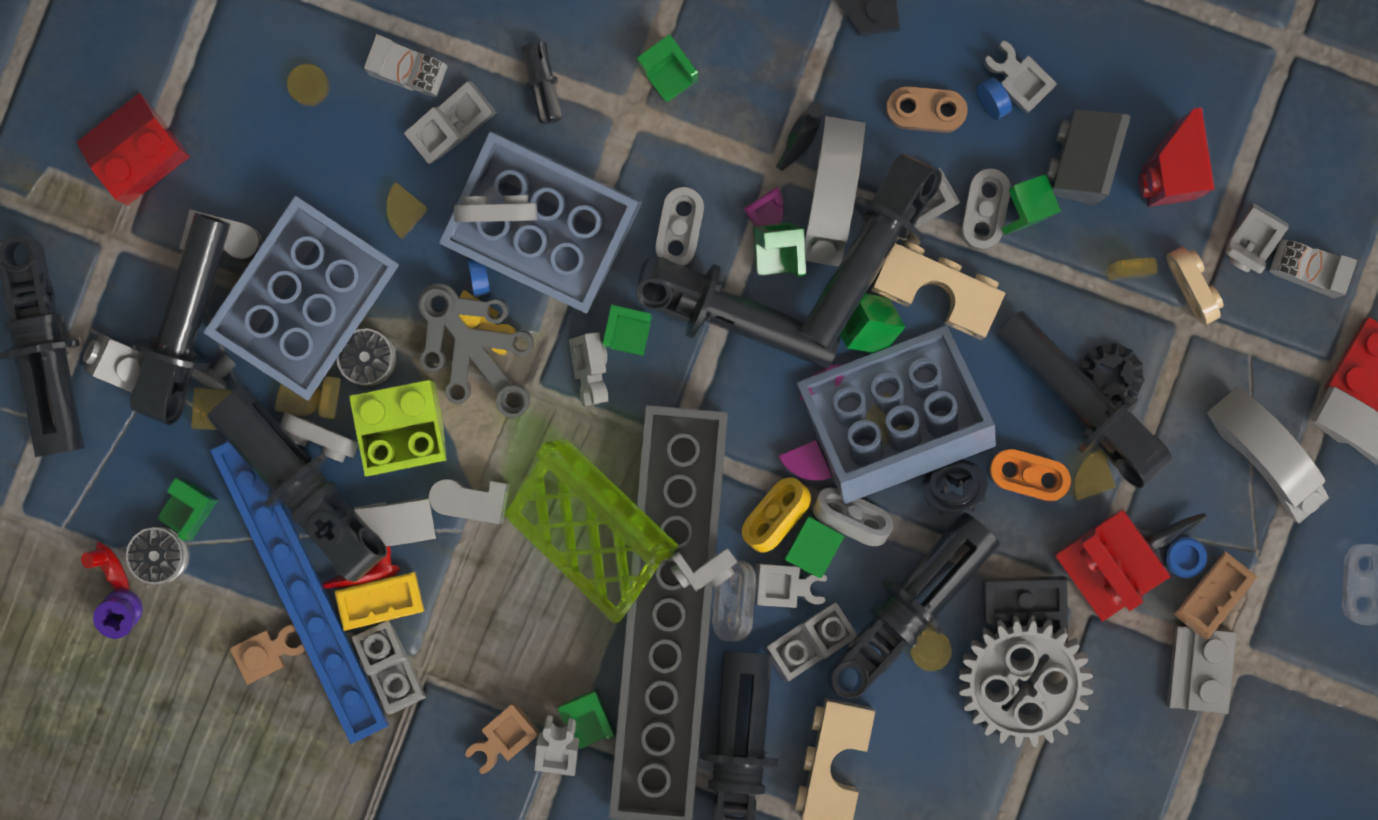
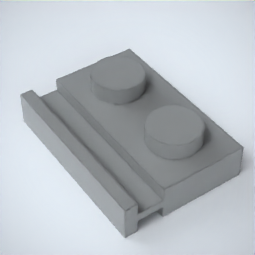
[1166,626,1236,714]

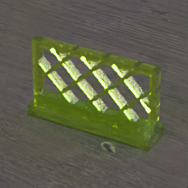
[504,439,678,623]

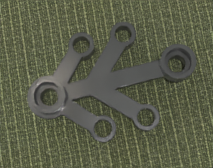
[418,283,534,418]

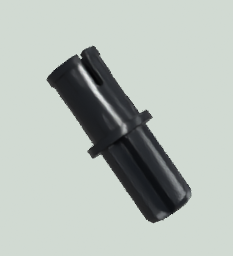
[521,42,562,124]

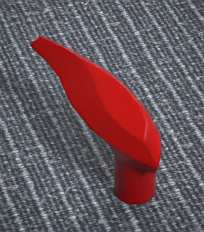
[81,542,130,591]
[323,546,400,588]

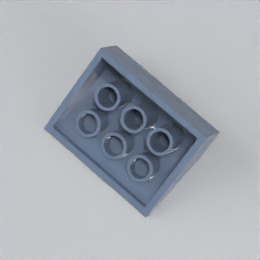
[439,132,642,314]
[203,196,399,401]
[797,325,996,504]

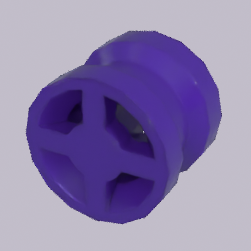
[93,589,143,639]

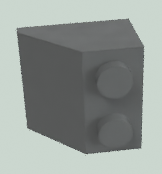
[1045,110,1131,206]

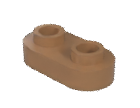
[886,87,968,133]

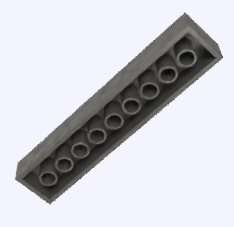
[609,405,728,820]

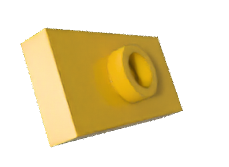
[335,572,425,631]

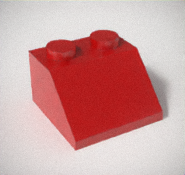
[76,93,191,206]
[1138,107,1215,207]

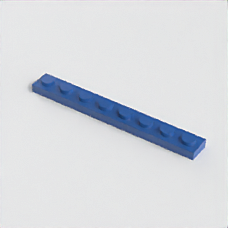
[210,442,390,744]

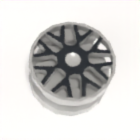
[337,328,397,387]
[126,527,190,585]

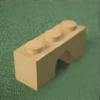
[871,241,1006,340]
[795,698,876,820]

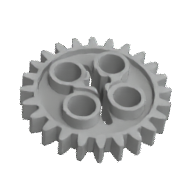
[959,615,1093,747]

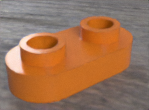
[989,449,1071,501]

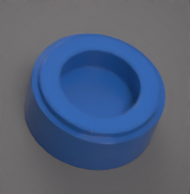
[977,77,1012,120]
[467,258,490,298]
[1164,537,1207,578]

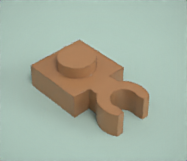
[229,624,306,685]
[465,702,541,774]

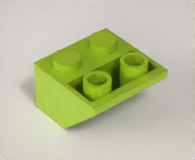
[349,380,447,477]

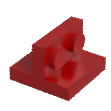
[1055,508,1171,622]

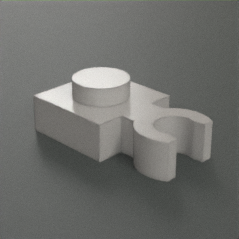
[983,41,1057,115]
[569,332,608,406]
[753,563,827,608]
[534,715,579,776]

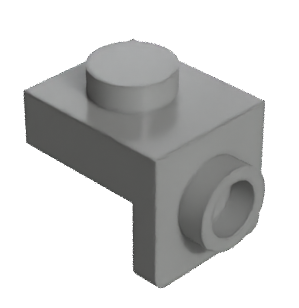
[1226,203,1289,274]
[83,333,145,392]
[670,548,737,591]

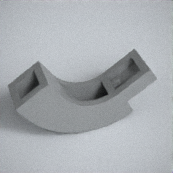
[804,116,865,267]
[1207,386,1329,524]

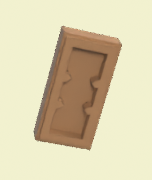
[1173,551,1257,640]

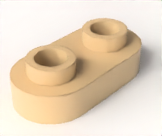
[1166,246,1223,326]

